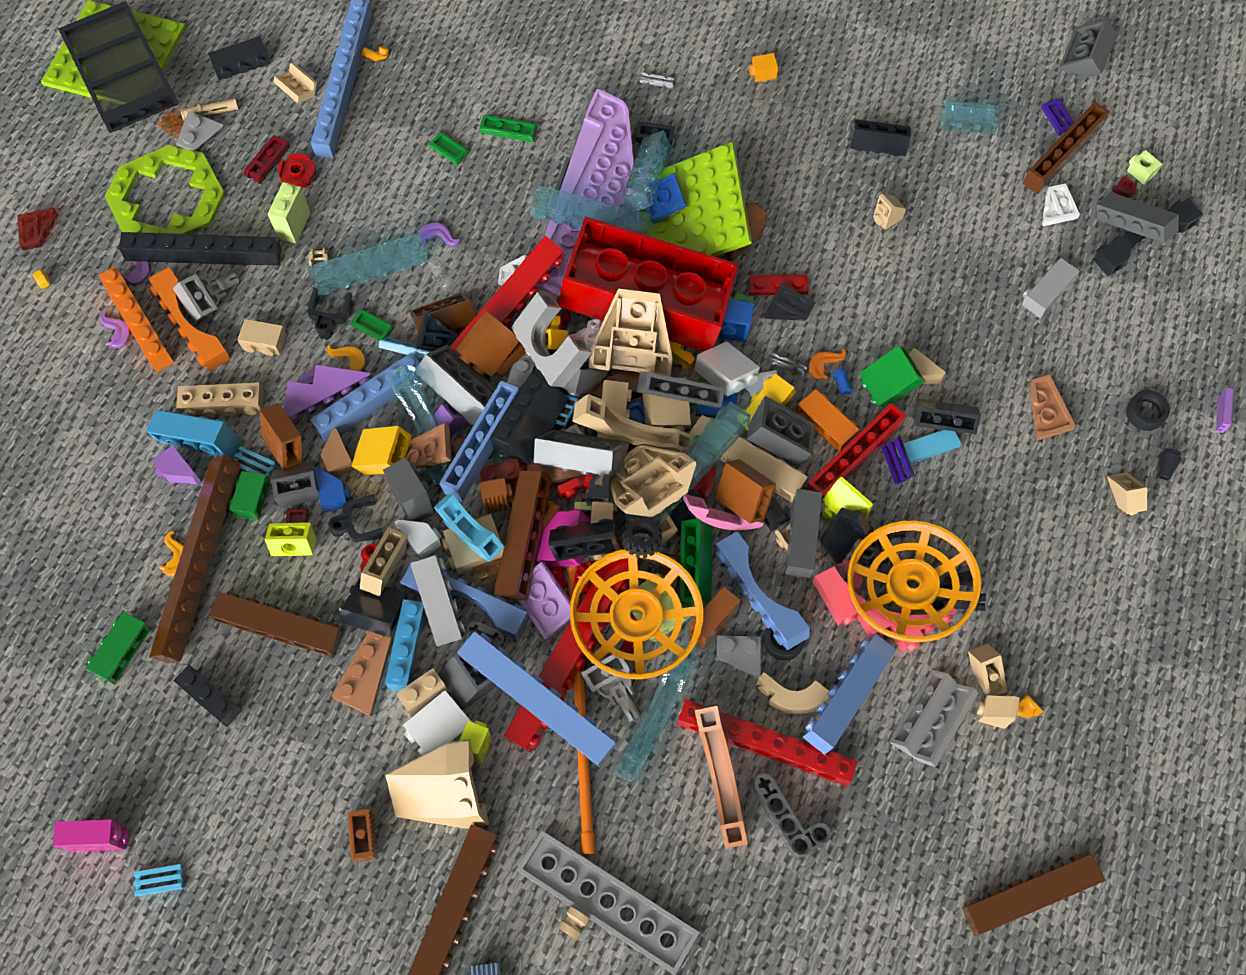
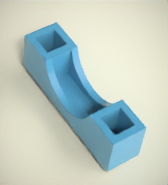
[385,599,427,691]

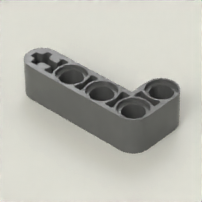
[753,773,831,858]

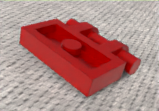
[556,474,593,501]

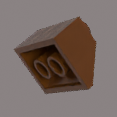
[409,292,476,333]

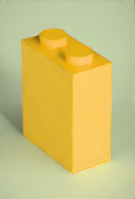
[351,426,412,475]

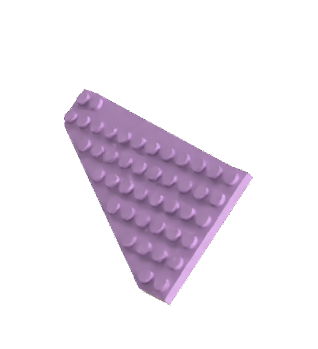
[538,89,641,297]

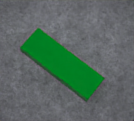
[479,115,537,143]

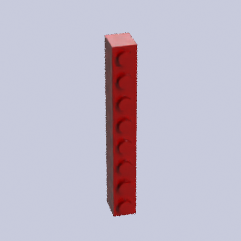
[450,236,566,368]

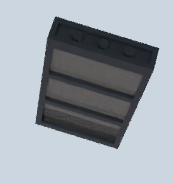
[58,1,179,133]

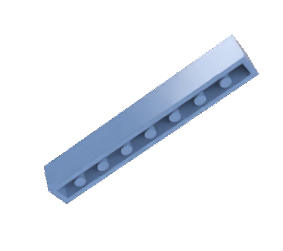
[457,632,616,767]

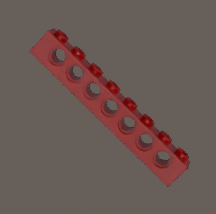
[677,699,857,787]

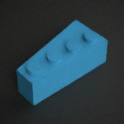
[146,410,243,460]

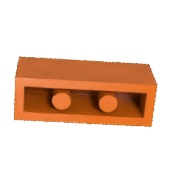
[796,389,859,452]

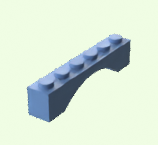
[715,531,810,650]
[400,561,529,640]

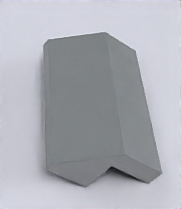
[889,670,979,767]

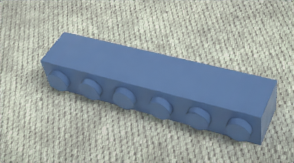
[310,352,421,443]
[440,381,520,502]
[803,633,896,754]

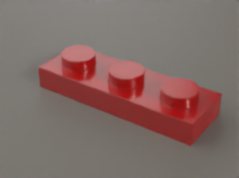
[749,274,809,296]

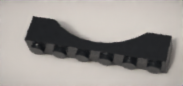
[1093,198,1204,276]

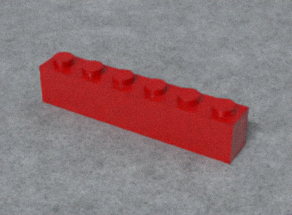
[806,403,907,501]

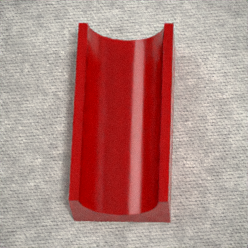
[558,216,738,352]

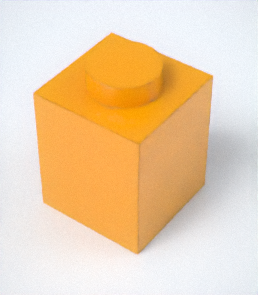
[749,53,778,82]

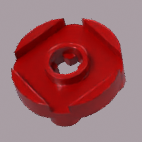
[277,153,316,188]

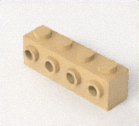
[176,383,264,417]

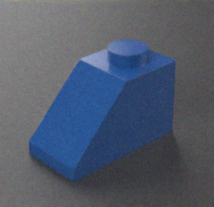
[314,467,351,513]

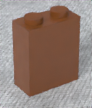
[723,202,767,262]
[456,311,519,377]
[260,403,302,470]
[715,459,776,524]
[688,587,741,650]

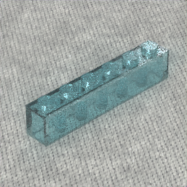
[530,185,650,235]
[307,233,428,295]

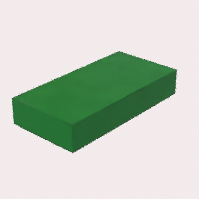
[429,132,469,165]
[350,309,394,341]

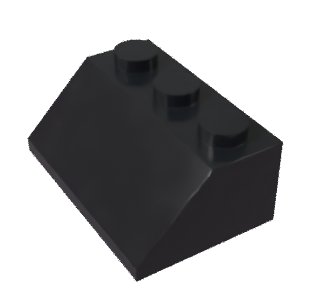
[548,519,620,561]

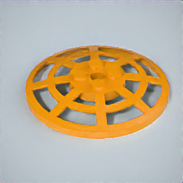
[847,521,981,642]
[570,549,703,679]

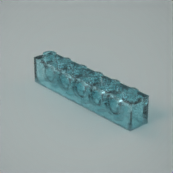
[622,131,671,213]

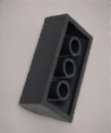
[490,373,569,465]

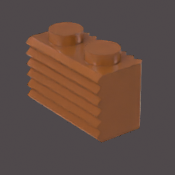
[479,477,513,515]
[347,809,379,863]

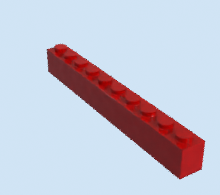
[503,549,641,753]

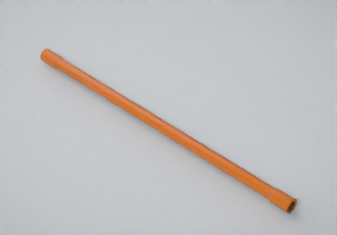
[566,566,596,855]

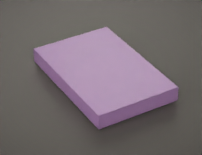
[518,562,571,640]

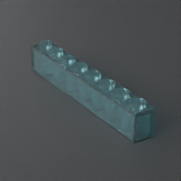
[625,401,750,541]

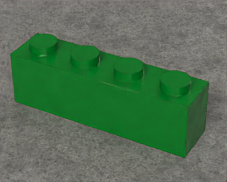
[680,518,712,608]

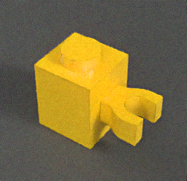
[545,316,568,352]

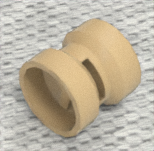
[558,906,590,940]

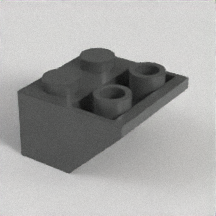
[272,461,319,508]
[438,653,497,710]

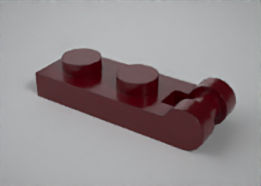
[243,135,290,184]

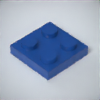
[641,173,687,224]

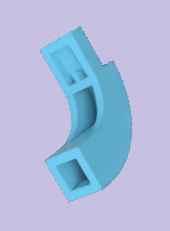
[434,493,504,562]

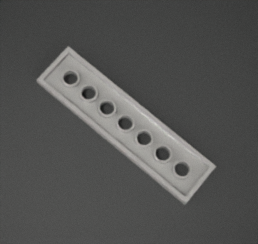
[516,830,700,975]

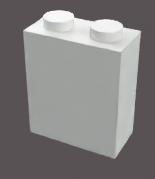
[695,342,760,396]
[403,691,471,756]

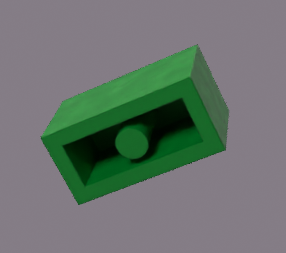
[229,471,271,520]

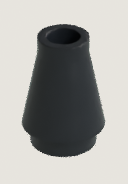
[1158,448,1182,481]

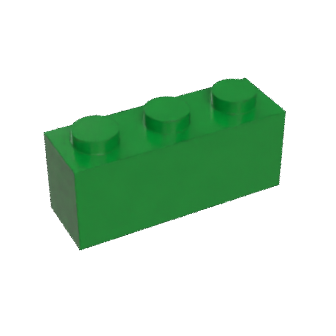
[86,612,152,685]

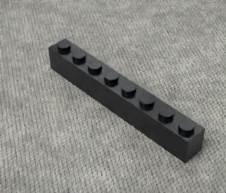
[118,232,282,266]

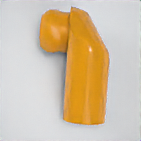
[362,46,389,61]

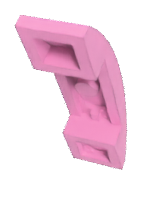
[683,494,764,530]

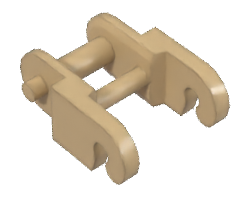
[308,247,329,271]

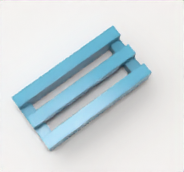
[234,446,277,479]
[134,864,184,896]

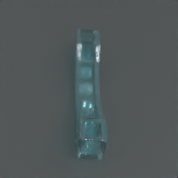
[386,365,454,486]
[615,654,695,786]

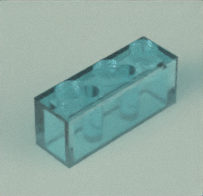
[939,100,999,135]

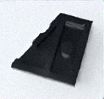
[416,311,459,351]

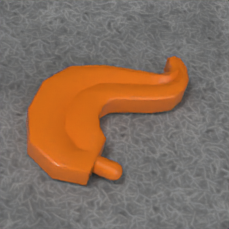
[809,349,846,380]

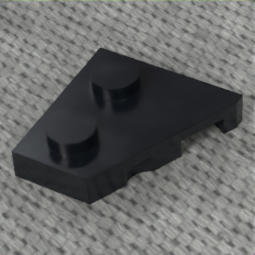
[763,284,816,321]

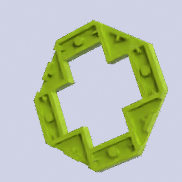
[104,145,225,234]

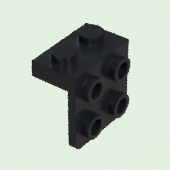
[821,507,877,564]

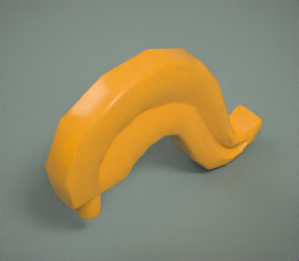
[327,345,365,372]
[159,531,184,576]

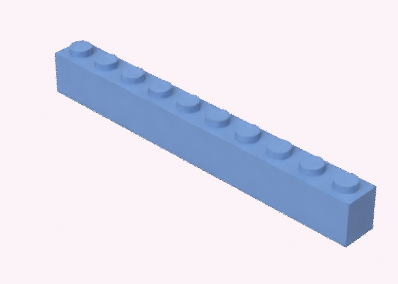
[311,0,373,158]

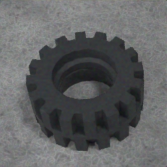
[622,516,662,558]

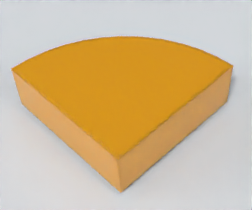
[1017,695,1044,718]

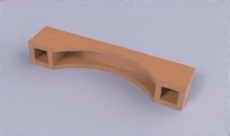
[695,703,749,849]

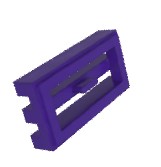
[1041,99,1074,136]
[882,438,915,484]

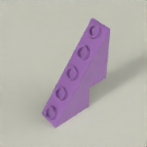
[284,365,370,422]

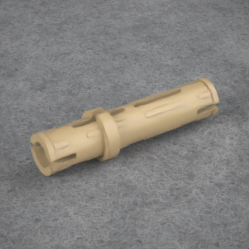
[180,98,239,121]

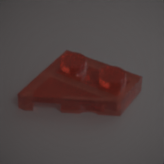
[17,208,57,250]

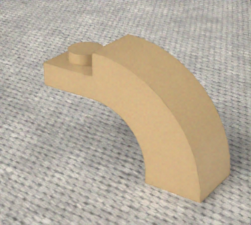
[757,672,829,714]

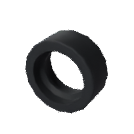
[1126,390,1170,431]
[763,627,805,661]

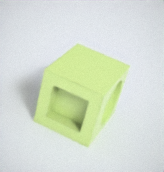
[1127,150,1163,185]

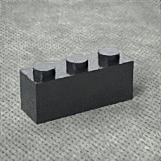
[208,36,270,80]
[850,119,911,156]
[913,399,981,435]
[173,664,243,727]

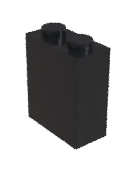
[339,578,407,638]

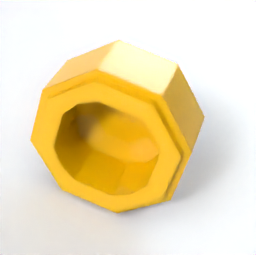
[32,269,50,289]

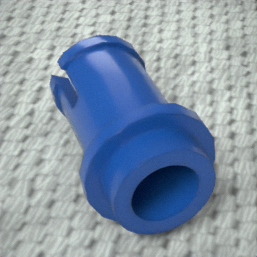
[833,368,853,395]

